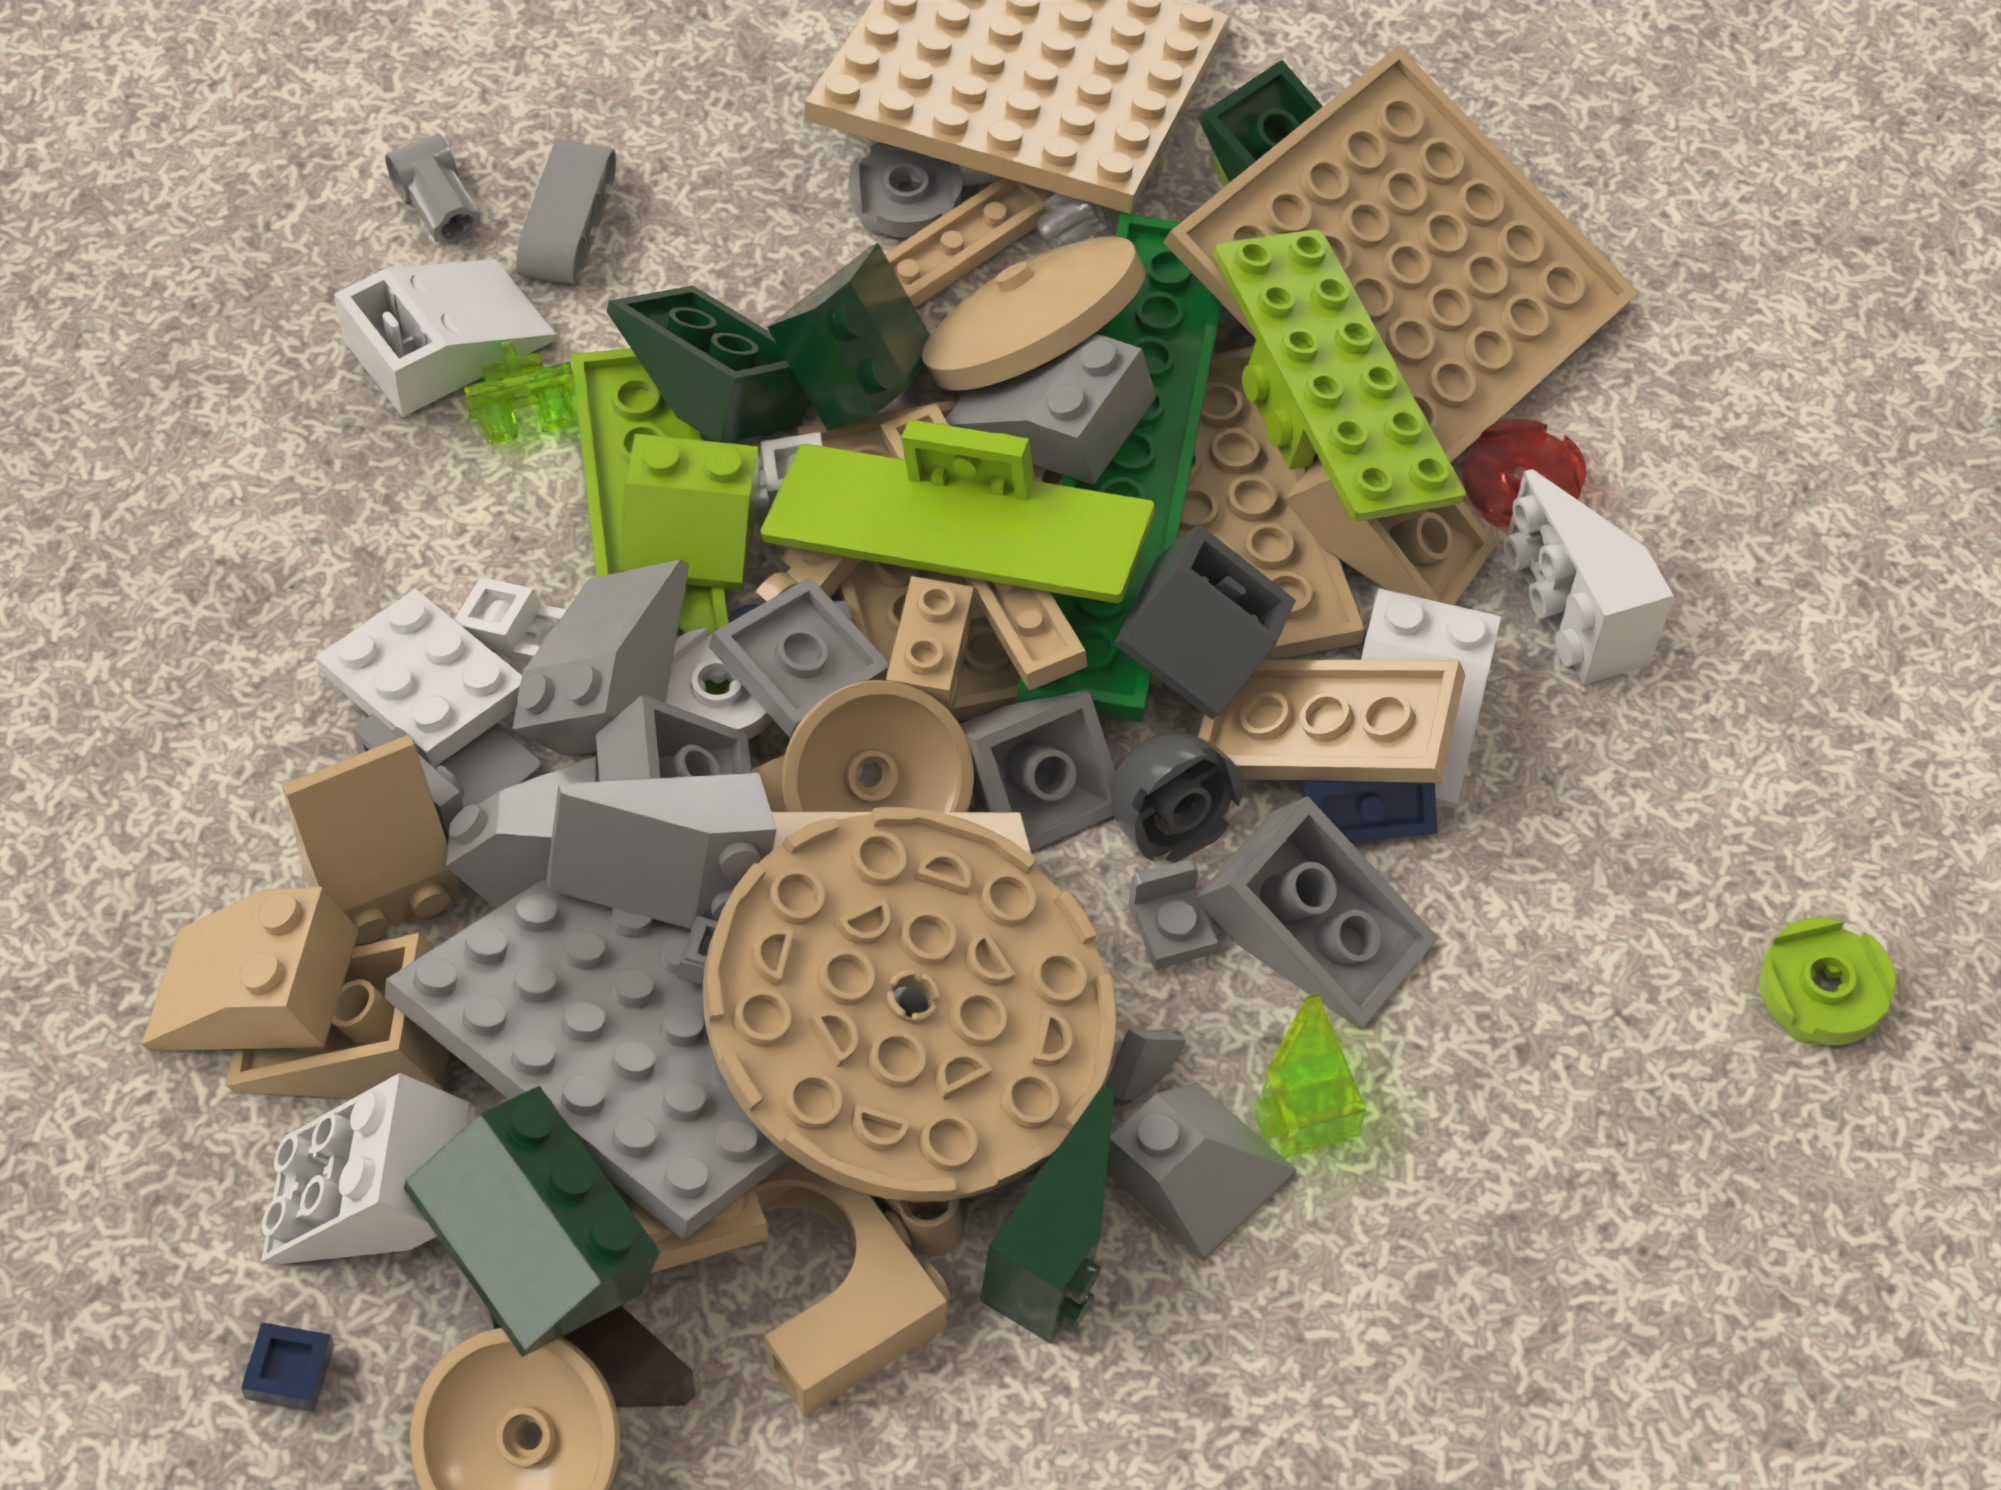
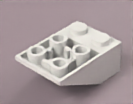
[334,259,557,417]
[1503,469,1674,685]
[261,1073,470,1264]

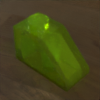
[1254,994,1366,1158]

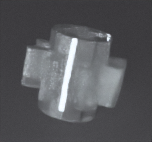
[1037,193,1109,250]

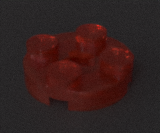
[1463,419,1586,527]

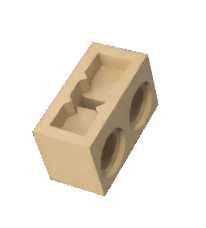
[886,576,974,714]

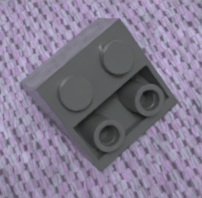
[1114,524,1296,720]

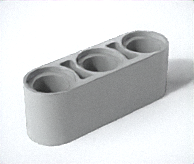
[516,139,616,286]

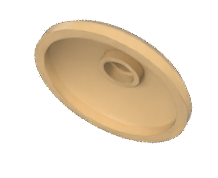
[782,680,974,812]
[410,1328,620,1490]

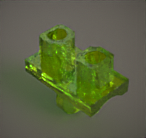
[464,341,575,445]

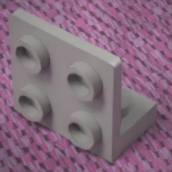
[353,714,542,844]

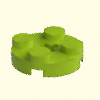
[1758,917,1896,1046]

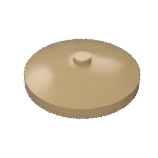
[922,236,1146,390]

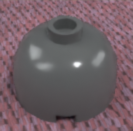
[1111,732,1243,863]

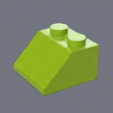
[618,434,760,590]

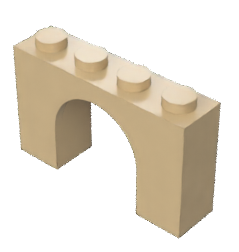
[754,1158,950,1417]

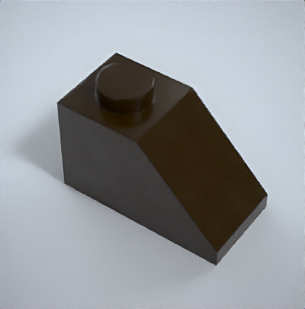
[562,1306,695,1408]

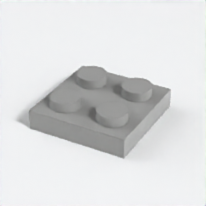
[709,577,890,738]

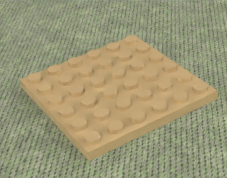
[804,0,1229,214]
[1163,45,1639,464]

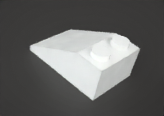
[1361,588,1501,808]

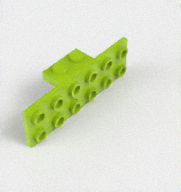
[1213,229,1466,522]
[760,419,1155,603]

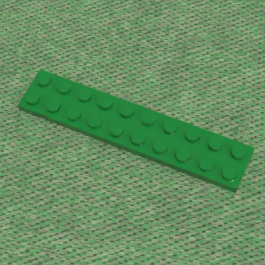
[1017,213,1222,723]

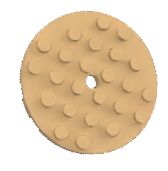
[703,807,1116,1202]

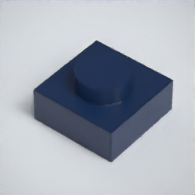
[241,1322,334,1412]

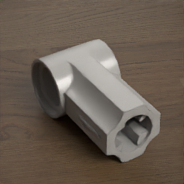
[384,134,481,244]

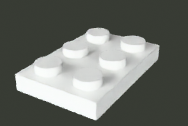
[315,589,522,768]

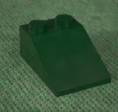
[1198,60,1323,183]
[767,243,930,431]
[606,285,809,444]
[980,1085,1115,1344]

